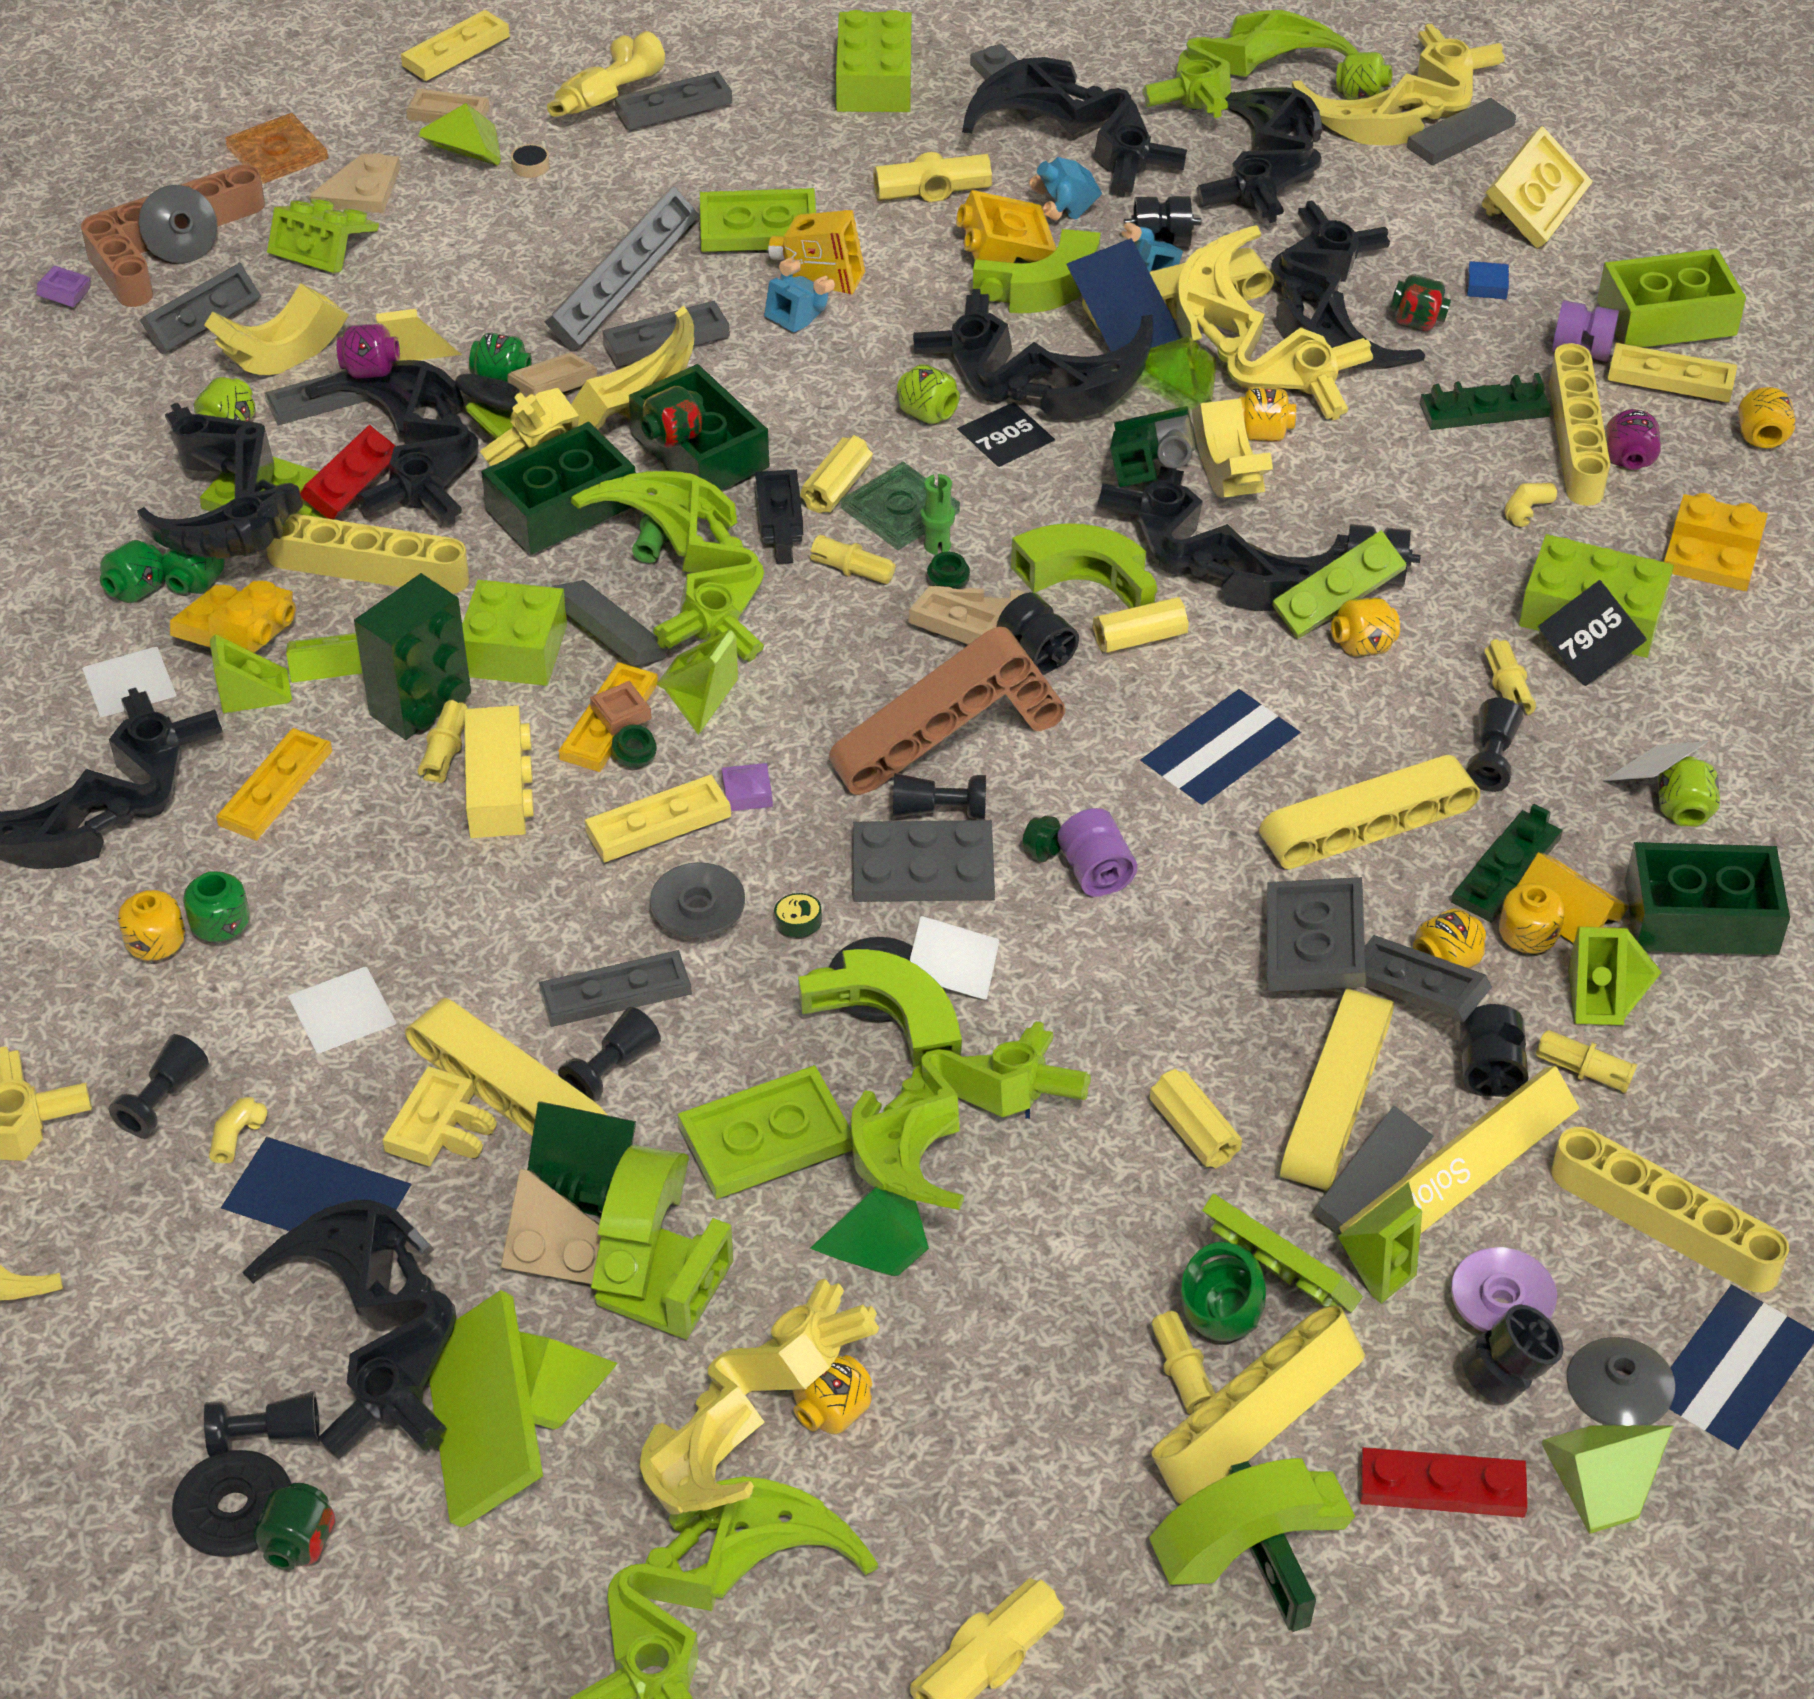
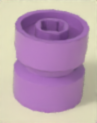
[1552,300,1619,362]
[1057,808,1138,897]

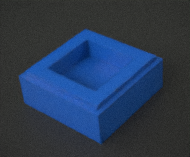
[1467,261,1509,299]

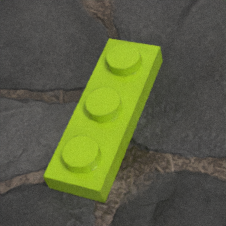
[1273,530,1407,639]

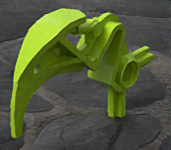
[1142,10,1359,118]
[571,471,764,662]
[851,1021,1091,1210]
[570,1476,878,1699]

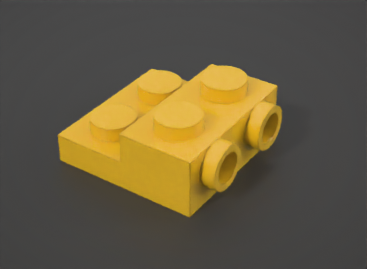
[956,190,1057,263]
[1664,493,1768,592]
[170,580,296,653]

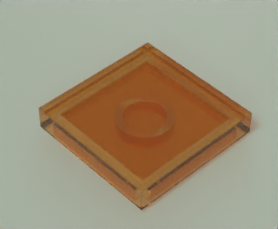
[225,113,329,184]

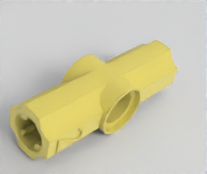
[873,152,992,202]
[910,1578,1064,1699]

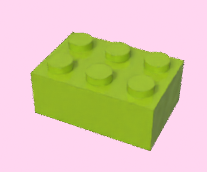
[836,10,912,112]
[1597,248,1746,347]
[1519,534,1674,658]

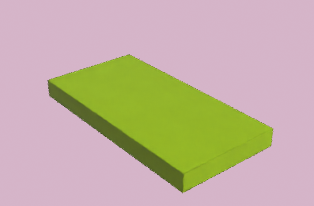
[429,1290,543,1527]

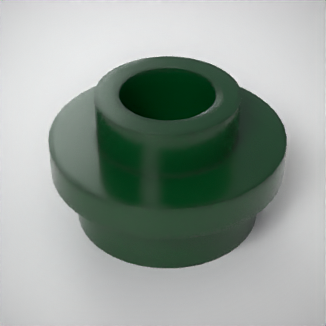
[927,551,970,589]
[611,724,657,768]
[1023,815,1061,862]

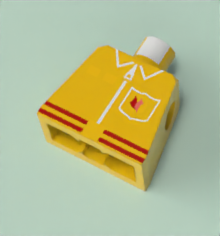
[768,210,865,295]

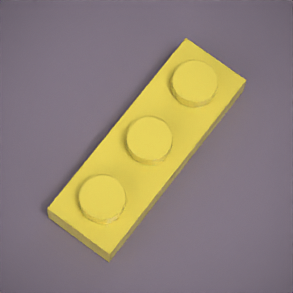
[401,10,510,81]
[1608,343,1737,403]
[585,774,731,863]

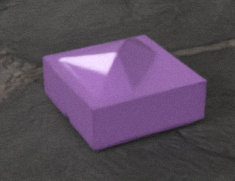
[36,266,91,307]
[722,763,773,811]

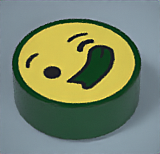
[774,893,822,938]

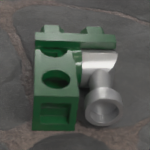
[1110,406,1197,487]

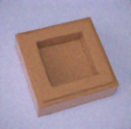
[590,681,652,736]

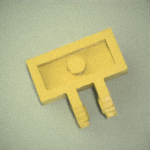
[383,1066,497,1167]

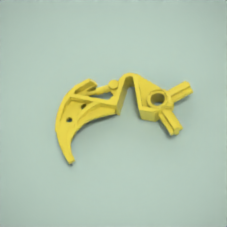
[1291,24,1505,145]
[1176,225,1373,421]
[480,306,694,466]
[0,1046,92,1300]
[640,1279,879,1514]

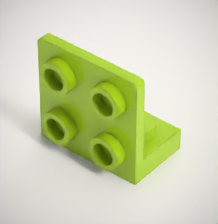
[267,199,379,273]
[595,1218,734,1340]

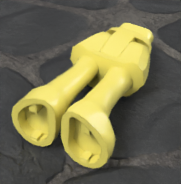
[547,31,665,117]

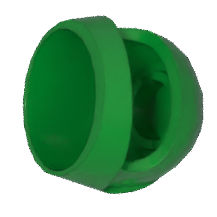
[1181,1242,1266,1341]

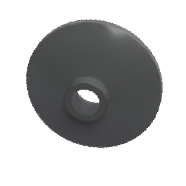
[138,185,218,264]
[650,862,745,937]
[1567,1337,1675,1425]

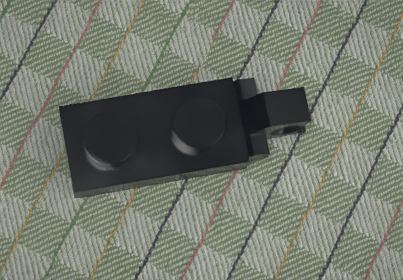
[755,469,804,564]

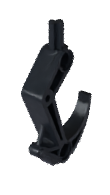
[137,403,303,559]

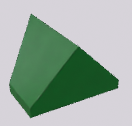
[809,1186,929,1276]

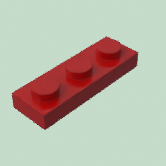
[300,424,396,520]
[1360,1447,1528,1518]

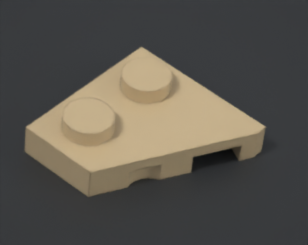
[310,153,401,213]
[909,586,1024,645]
[501,1169,601,1284]

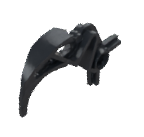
[962,57,1187,197]
[1191,87,1322,223]
[1270,200,1425,368]
[913,289,1153,420]
[305,360,479,525]
[1098,466,1348,611]
[0,687,223,869]
[242,1200,456,1459]

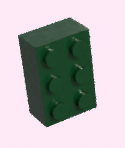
[629,364,770,490]
[481,422,635,555]
[354,573,471,740]
[1625,842,1790,955]

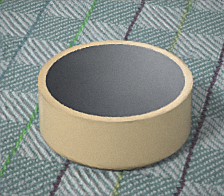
[511,144,550,178]

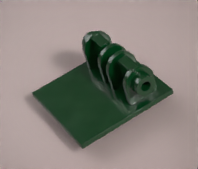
[517,1101,636,1217]

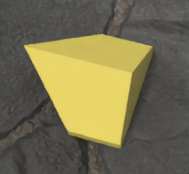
[376,309,462,361]

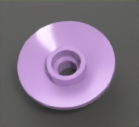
[1451,1247,1557,1333]

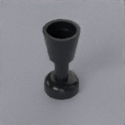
[1465,697,1524,792]
[893,773,986,820]
[558,1007,661,1102]
[108,1034,209,1139]
[204,1391,320,1457]

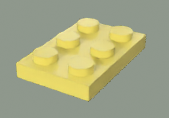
[1485,126,1593,249]

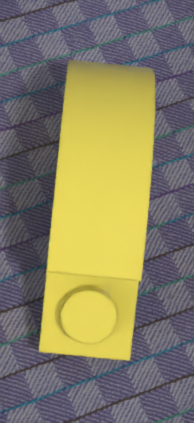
[204,283,349,375]
[1192,398,1273,498]

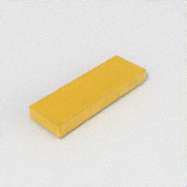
[559,662,658,772]
[216,728,332,841]

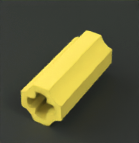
[800,435,873,514]
[1093,597,1189,653]
[1150,1068,1242,1169]

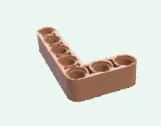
[81,164,265,307]
[829,627,1066,795]

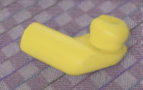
[1505,483,1557,527]
[209,1097,267,1163]

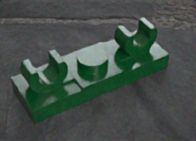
[1420,373,1551,430]
[1451,804,1563,923]

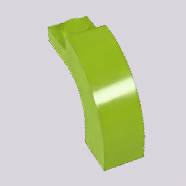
[973,229,1101,314]
[1011,523,1157,609]
[798,949,962,1067]
[591,1145,689,1299]
[1149,1458,1356,1585]

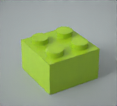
[462,579,567,686]

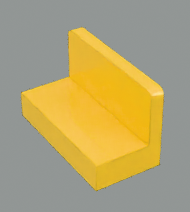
[1517,852,1629,943]

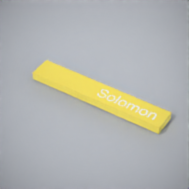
[1339,1066,1580,1234]

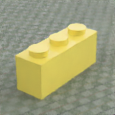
[464,705,534,838]

